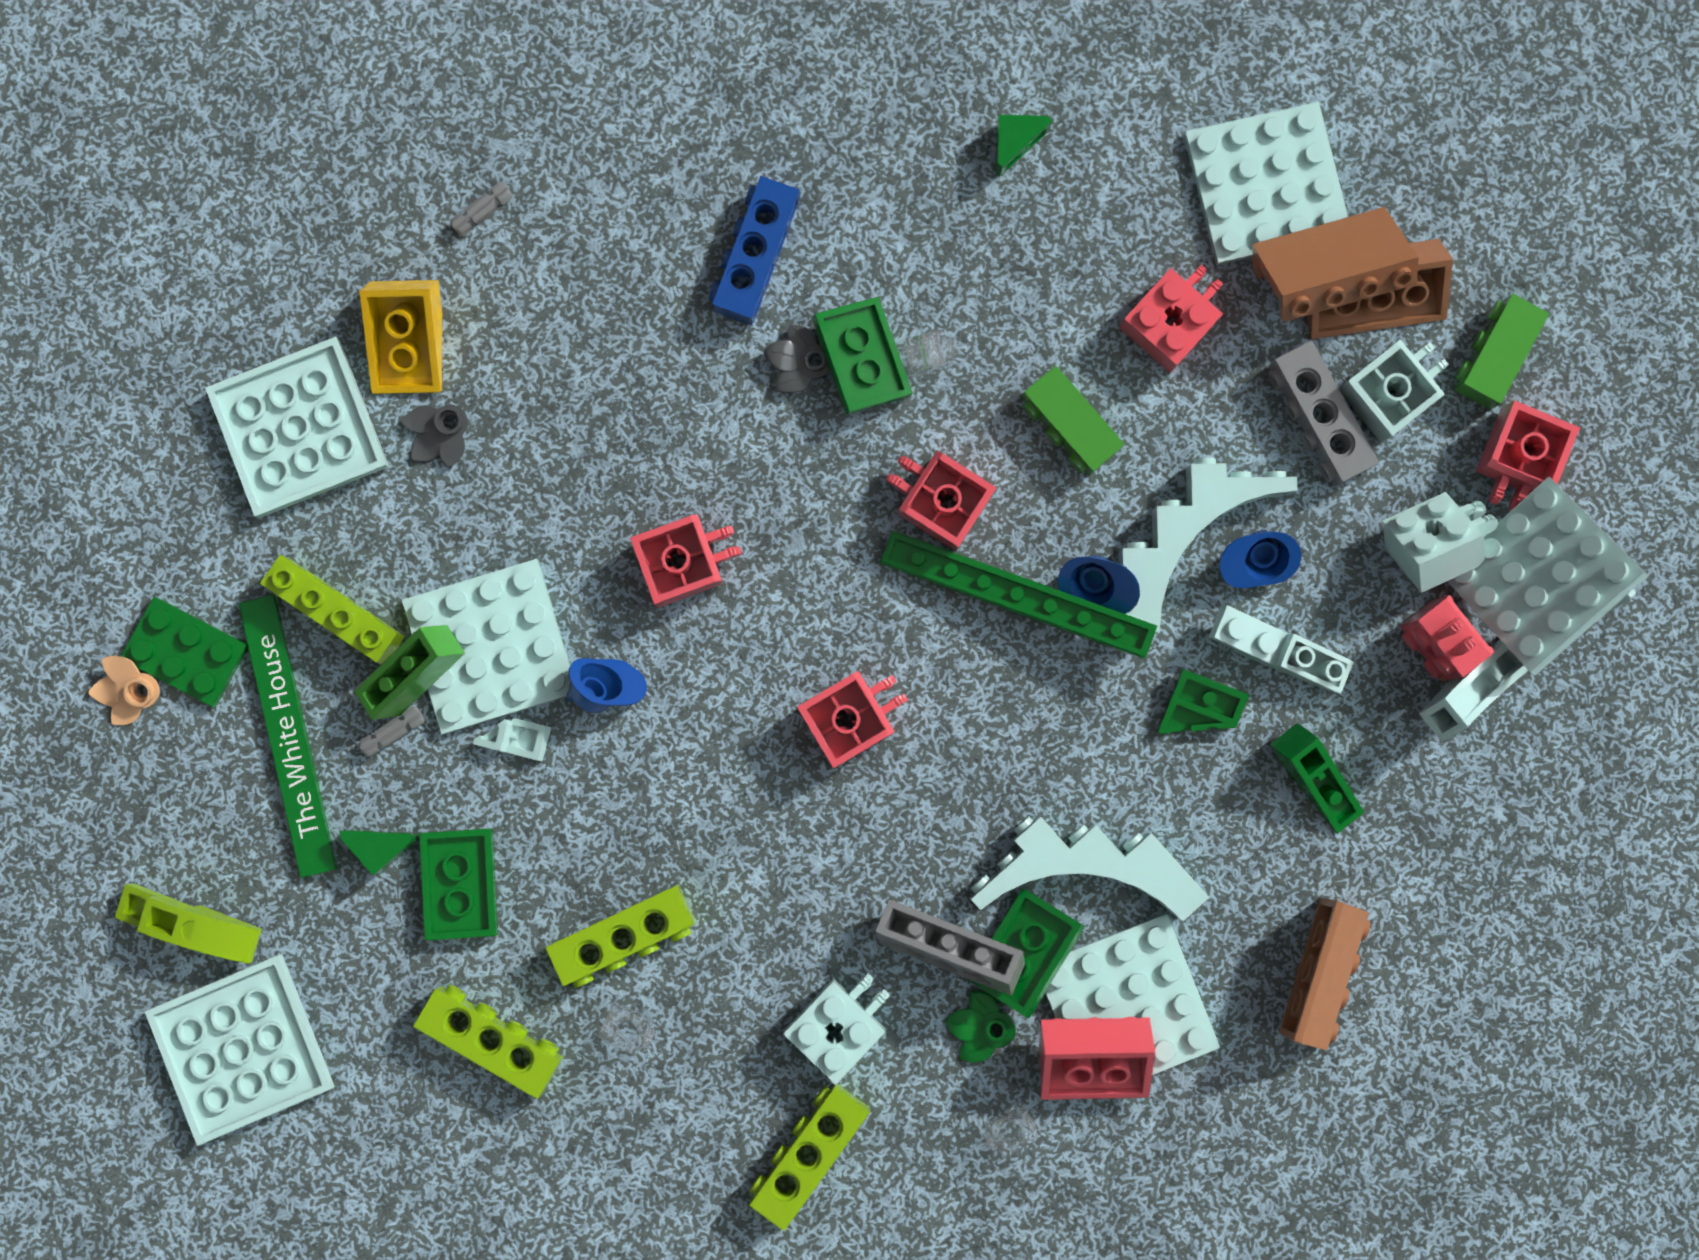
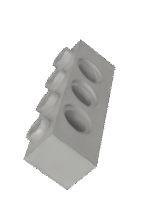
[1268,340,1380,487]
[875,899,1025,996]

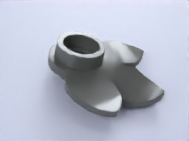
[763,325,830,393]
[402,405,468,467]

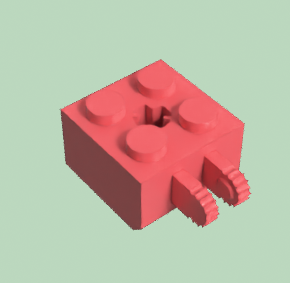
[1119,265,1223,373]
[1475,400,1580,511]
[886,451,996,552]
[630,514,742,608]
[1399,595,1495,681]
[797,671,908,769]

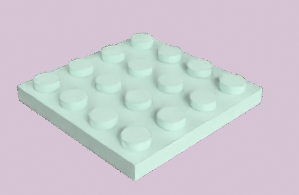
[1184,102,1348,266]
[205,337,389,519]
[1447,476,1648,675]
[402,559,570,735]
[1045,913,1220,1101]
[145,954,335,1146]

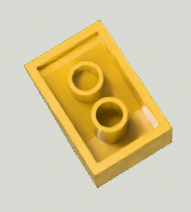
[359,280,442,394]

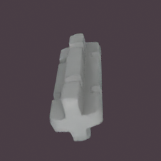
[450,182,512,236]
[358,706,425,757]

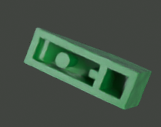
[1270,723,1365,834]

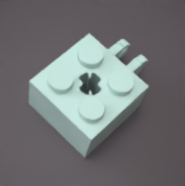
[1339,340,1449,443]
[1383,492,1498,593]
[784,973,890,1085]

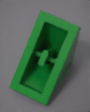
[995,115,1053,177]
[340,830,418,876]

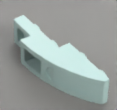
[1209,605,1354,694]

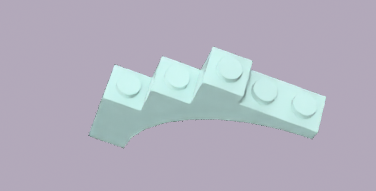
[1118,458,1297,635]
[1419,589,1636,742]
[969,816,1209,921]

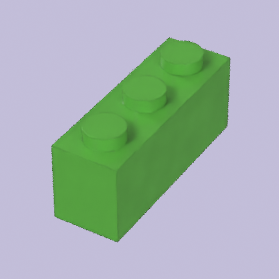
[1454,293,1550,410]
[1021,365,1125,476]
[354,625,465,720]

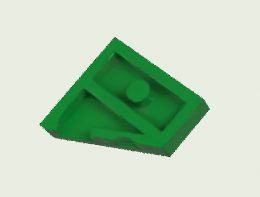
[1157,668,1249,734]

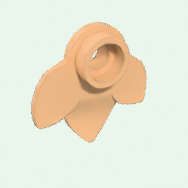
[88,656,160,725]

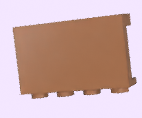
[1252,207,1419,322]

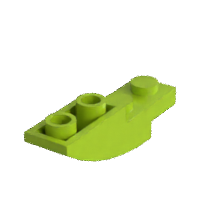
[115,883,262,964]

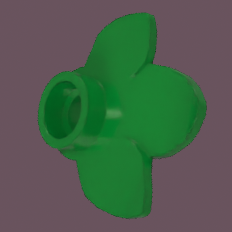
[945,991,1016,1063]

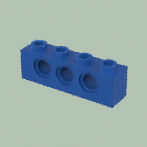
[709,175,800,326]

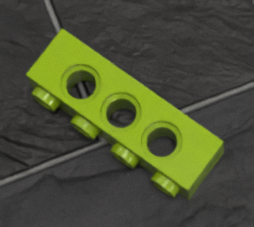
[260,554,406,664]
[545,884,696,989]
[413,984,564,1099]
[748,1083,870,1231]

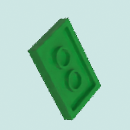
[812,296,913,416]
[121,596,248,708]
[419,828,498,941]
[967,888,1085,1019]

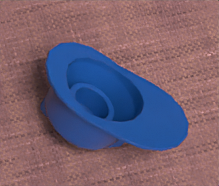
[1219,530,1302,588]
[1057,555,1140,614]
[566,658,647,713]

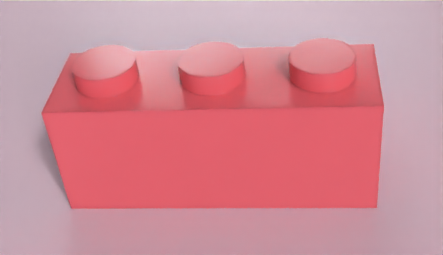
[1039,1017,1155,1100]

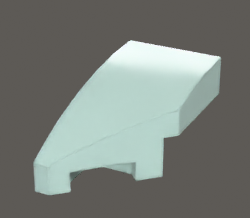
[473,718,551,762]

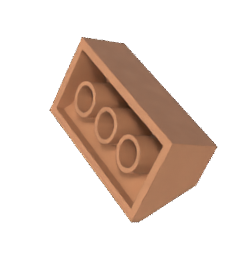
[1307,239,1453,340]
[1279,897,1370,1050]

